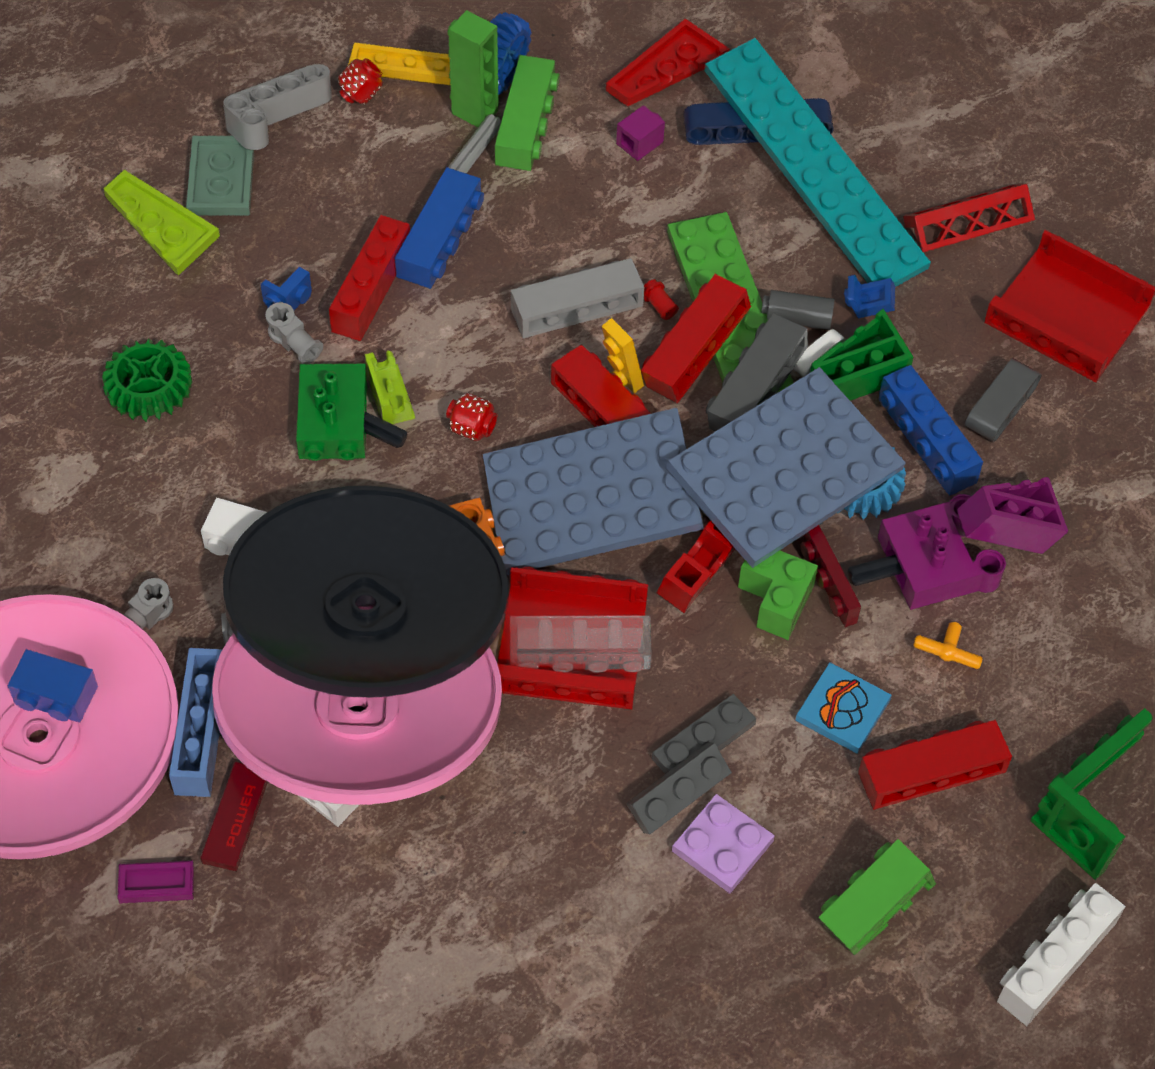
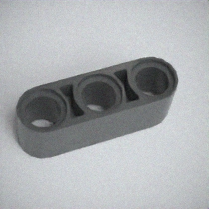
[965,358,1042,442]

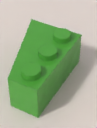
[818,839,936,955]

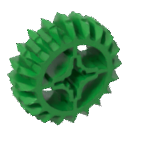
[102,338,192,422]

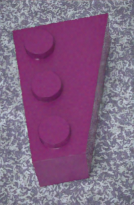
[957,477,1069,554]

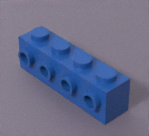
[878,365,983,496]

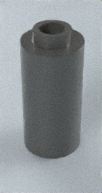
[761,290,835,330]

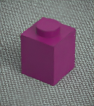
[616,105,665,161]

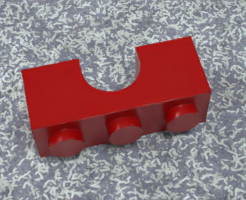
[657,520,736,613]

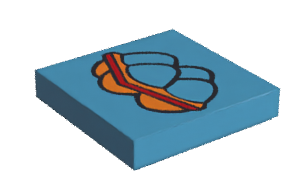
[795,662,892,754]

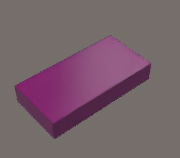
[118,860,194,903]

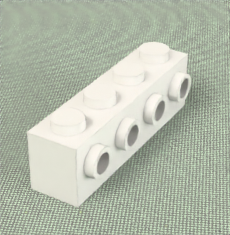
[997,882,1126,1026]

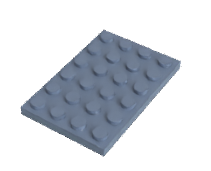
[666,367,906,568]
[483,408,704,575]

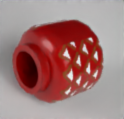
[338,58,383,104]
[446,393,498,441]

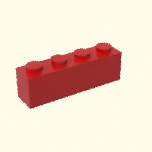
[329,215,410,342]
[641,274,751,404]
[551,344,651,427]
[858,720,1012,810]

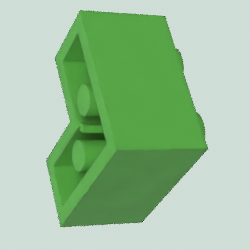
[738,550,818,640]

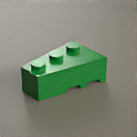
[810,309,914,401]

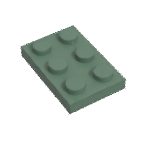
[186,136,255,215]

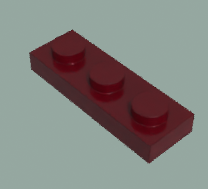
[801,525,861,627]

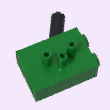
[296,364,408,461]

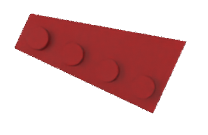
[606,18,730,106]

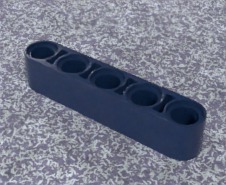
[683,98,834,145]

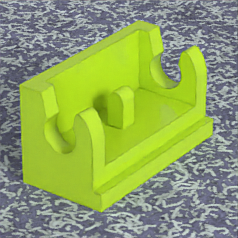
[365,351,415,424]

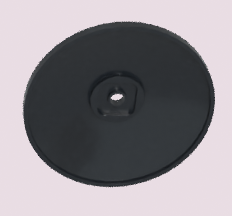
[223,486,508,698]

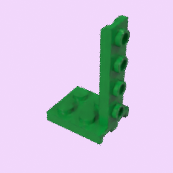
[1030,708,1153,880]

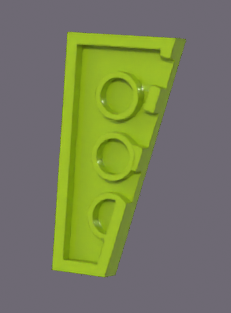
[104,170,220,276]

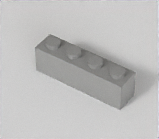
[511,258,644,338]

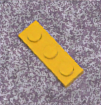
[602,318,644,394]

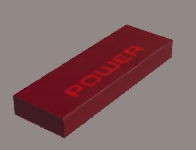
[201,762,268,872]

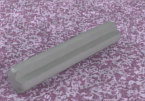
[448,114,501,173]

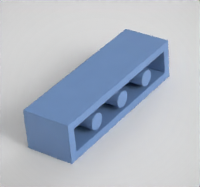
[169,648,222,797]

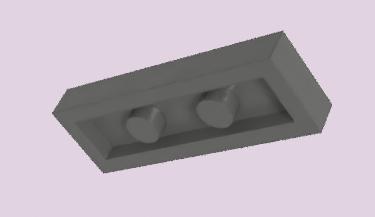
[652,694,757,774]
[626,742,732,835]

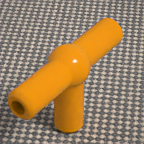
[913,622,983,669]

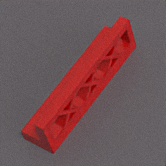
[903,184,1035,252]

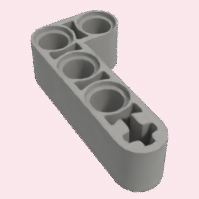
[223,64,332,150]

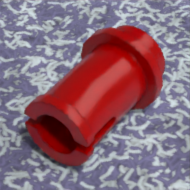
[644,279,679,320]

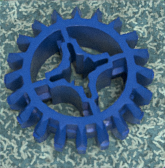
[490,12,531,95]

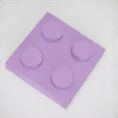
[672,794,775,894]

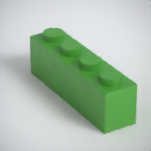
[447,10,499,127]
[495,55,560,171]

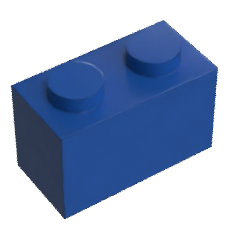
[7,649,98,723]

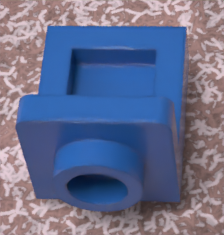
[261,267,312,311]
[844,275,895,318]

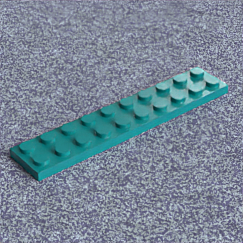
[704,38,931,287]

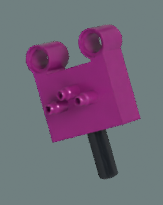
[847,494,1006,610]

